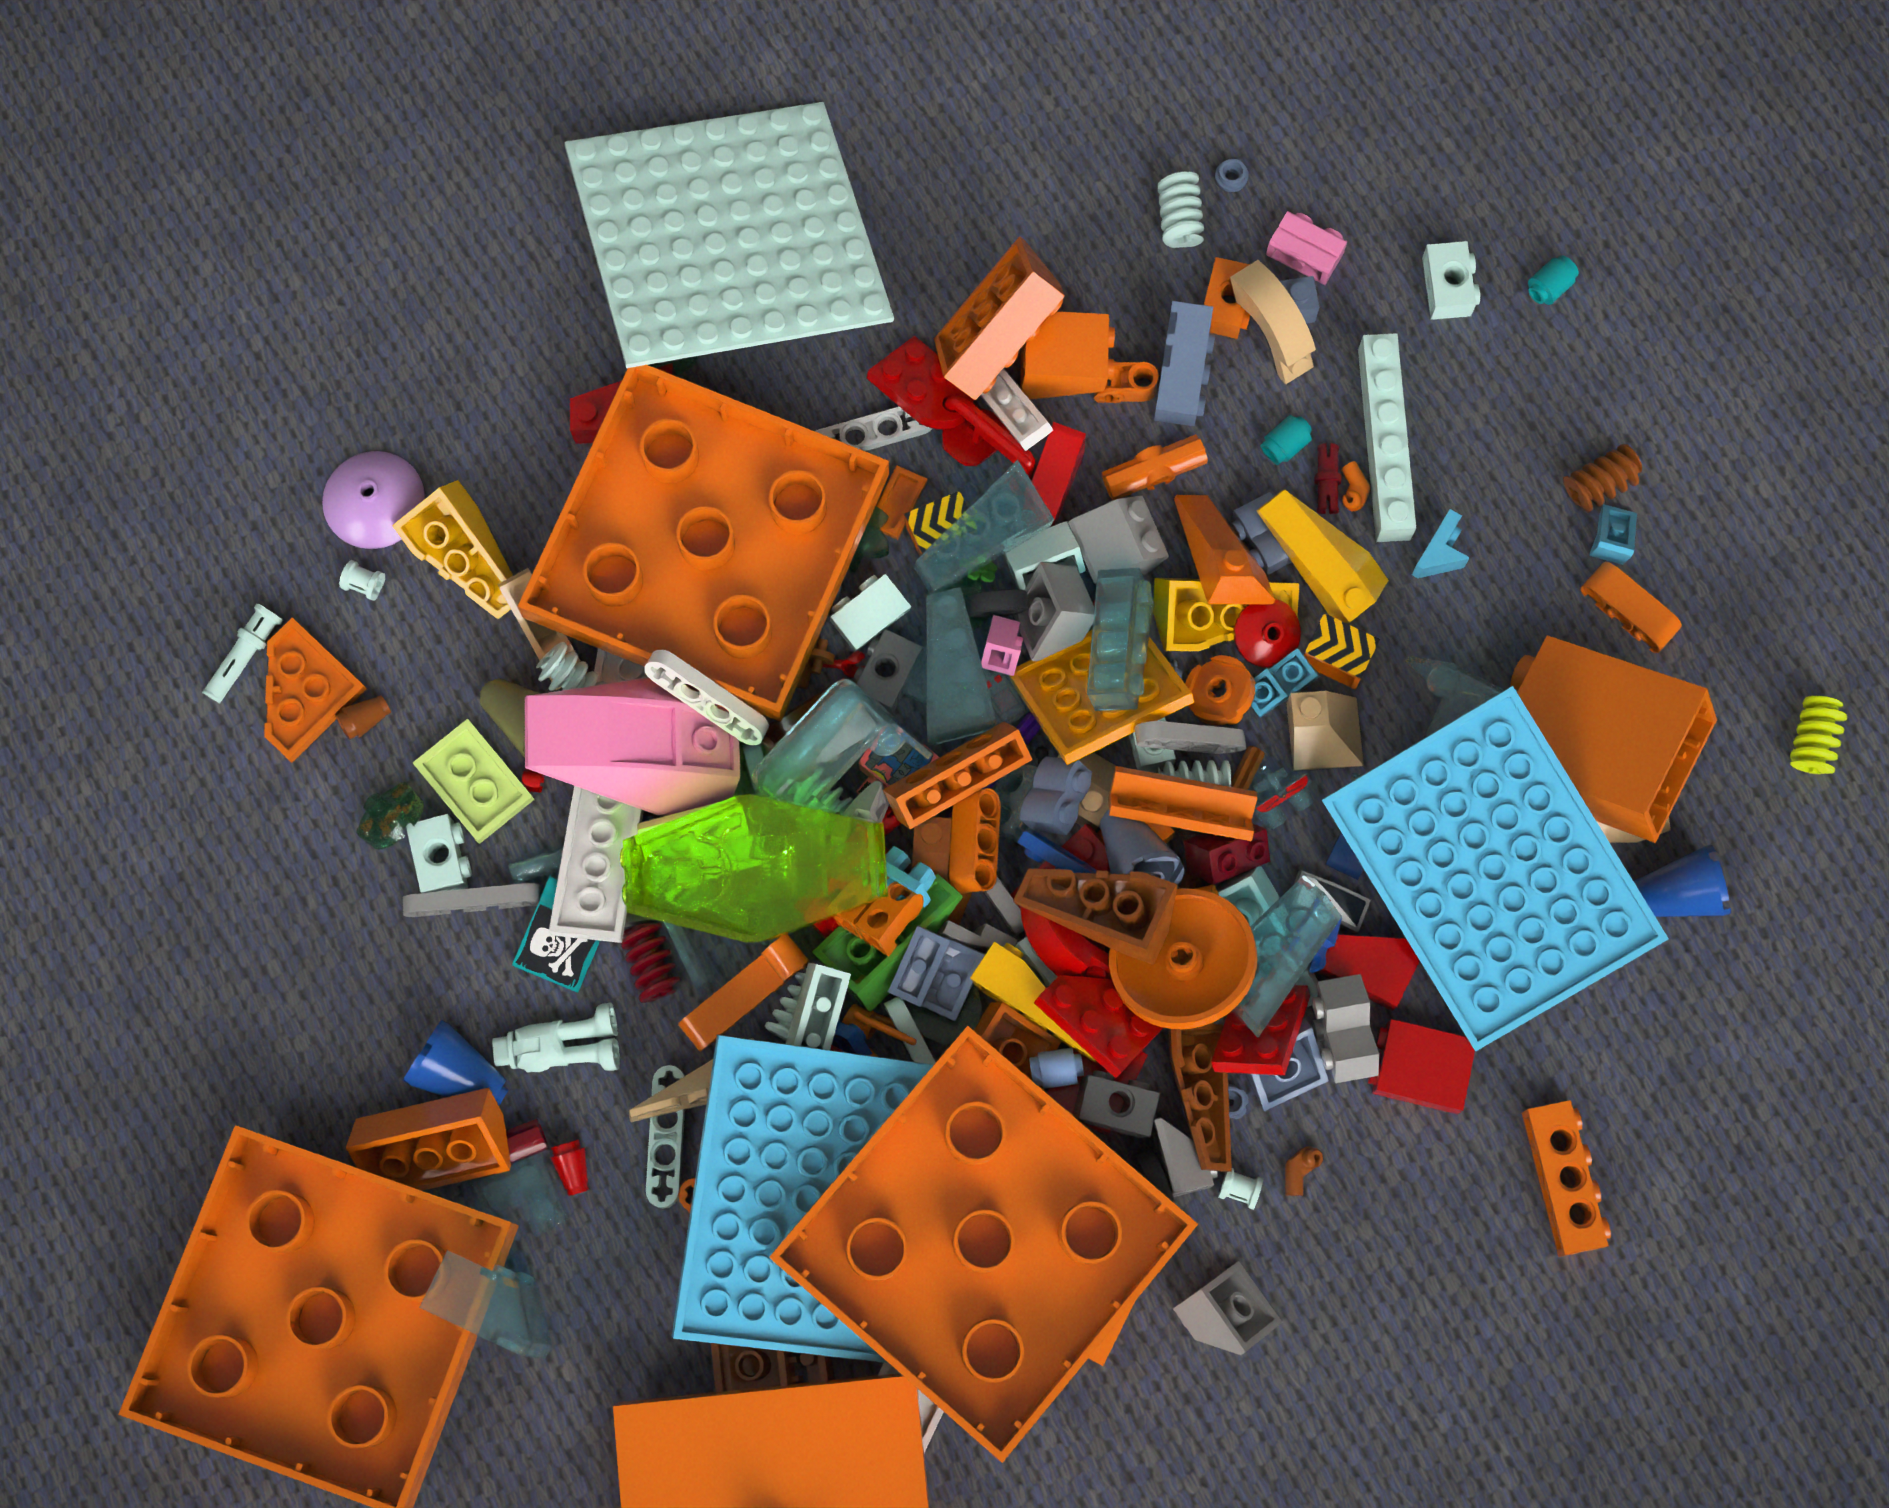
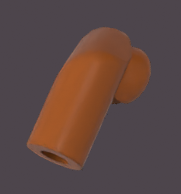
[1285,1146,1323,1196]

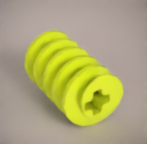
[1790,696,1848,774]

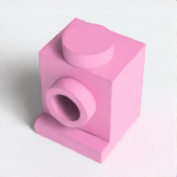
[980,615,1023,676]

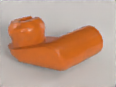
[1341,461,1371,511]

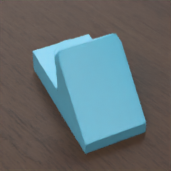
[1589,504,1637,565]
[1412,509,1469,578]

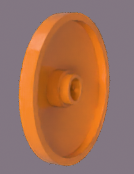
[1109,888,1258,1029]

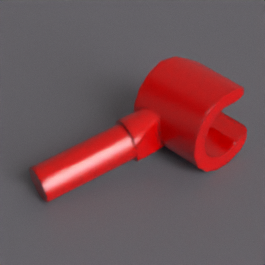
[823,651,866,678]
[522,768,545,793]

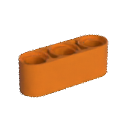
[1580,562,1682,653]
[949,788,1001,893]

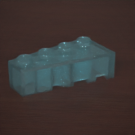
[914,460,1054,597]
[1087,568,1155,711]
[926,587,996,746]
[1231,875,1342,1038]

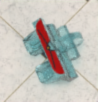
[1253,766,1314,830]

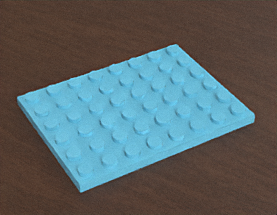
[1322,686,1669,1051]
[672,1035,933,1363]

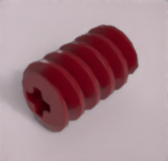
[620,923,681,1003]

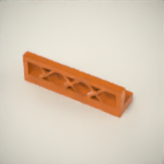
[1108,766,1257,841]

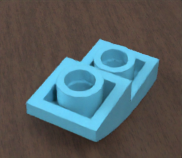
[1251,648,1320,717]

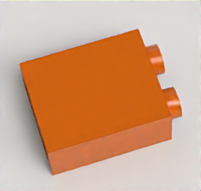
[1510,635,1717,843]

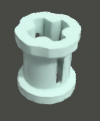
[339,560,385,601]
[1218,1168,1263,1210]

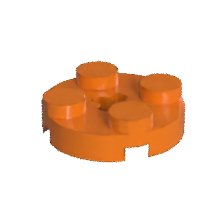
[1185,655,1255,726]

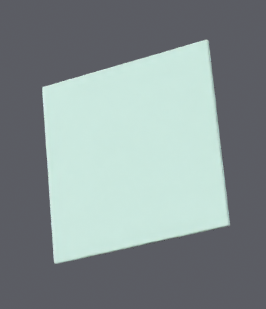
[565,102,894,368]

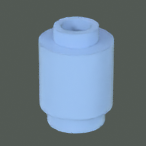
[1029,1048,1084,1089]

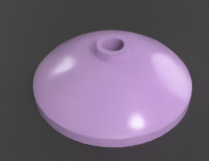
[322,451,425,549]

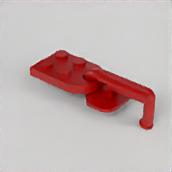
[866,336,1036,496]

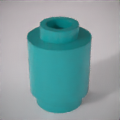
[1528,255,1579,305]
[1260,415,1312,465]

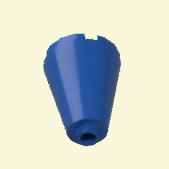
[1634,844,1731,917]
[403,1020,509,1106]

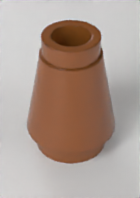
[335,695,391,740]

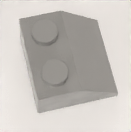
[1068,496,1169,584]
[1013,562,1098,661]

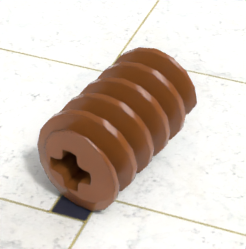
[1563,444,1642,513]

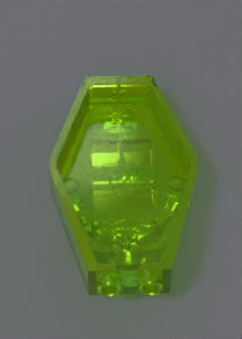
[620,794,888,942]

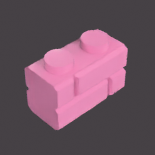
[1266,211,1347,285]

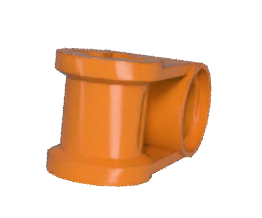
[1094,361,1159,403]

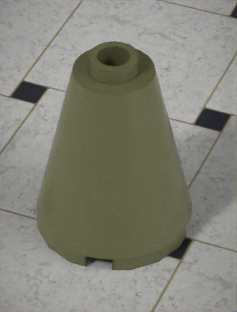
[480,678,542,758]

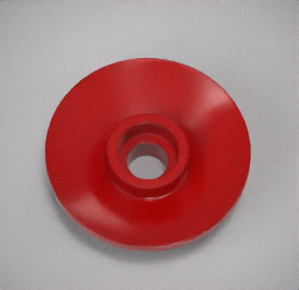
[1234,599,1301,668]

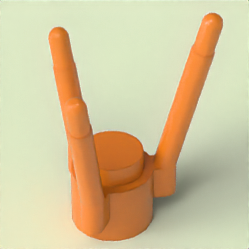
[842,1004,925,1057]

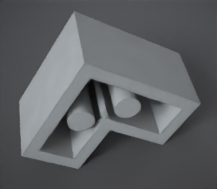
[1312,974,1379,1083]

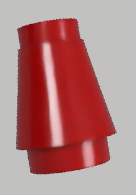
[550,1139,589,1196]

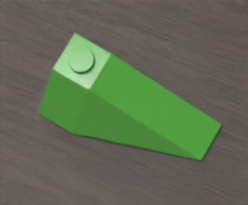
[812,874,963,1012]

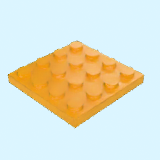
[1008,611,1194,765]

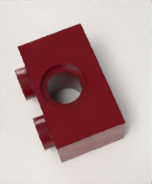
[1183,824,1270,885]

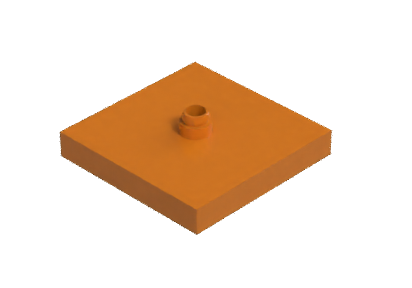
[517,365,889,722]
[769,1026,1198,1463]
[118,1125,519,1508]
[613,1373,929,1508]

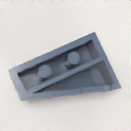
[1154,301,1215,426]

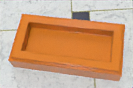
[867,465,928,540]

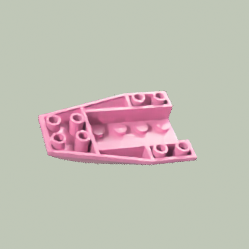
[525,678,740,816]

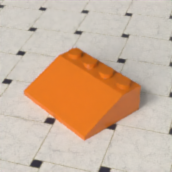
[934,236,1065,400]

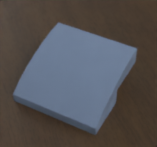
[888,926,986,1021]

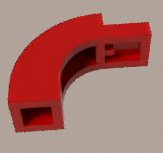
[1020,867,1112,979]

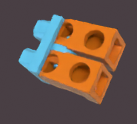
[828,846,936,957]

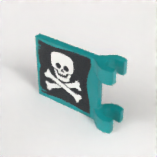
[512,876,600,993]

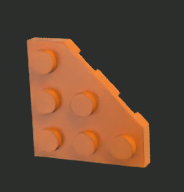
[264,617,367,763]

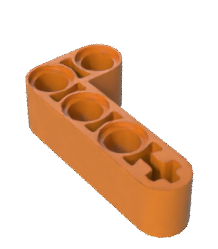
[678,933,810,1052]

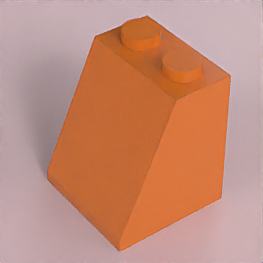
[1020,312,1115,399]

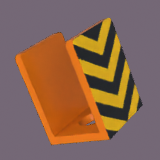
[904,492,977,565]
[1304,614,1380,690]

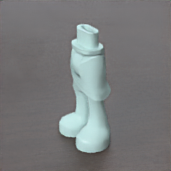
[492,1002,620,1072]

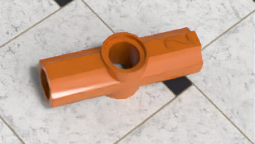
[1101,434,1208,501]

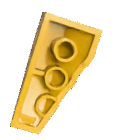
[1256,490,1389,623]

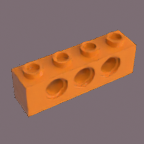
[883,721,1033,829]
[1522,1100,1611,1257]

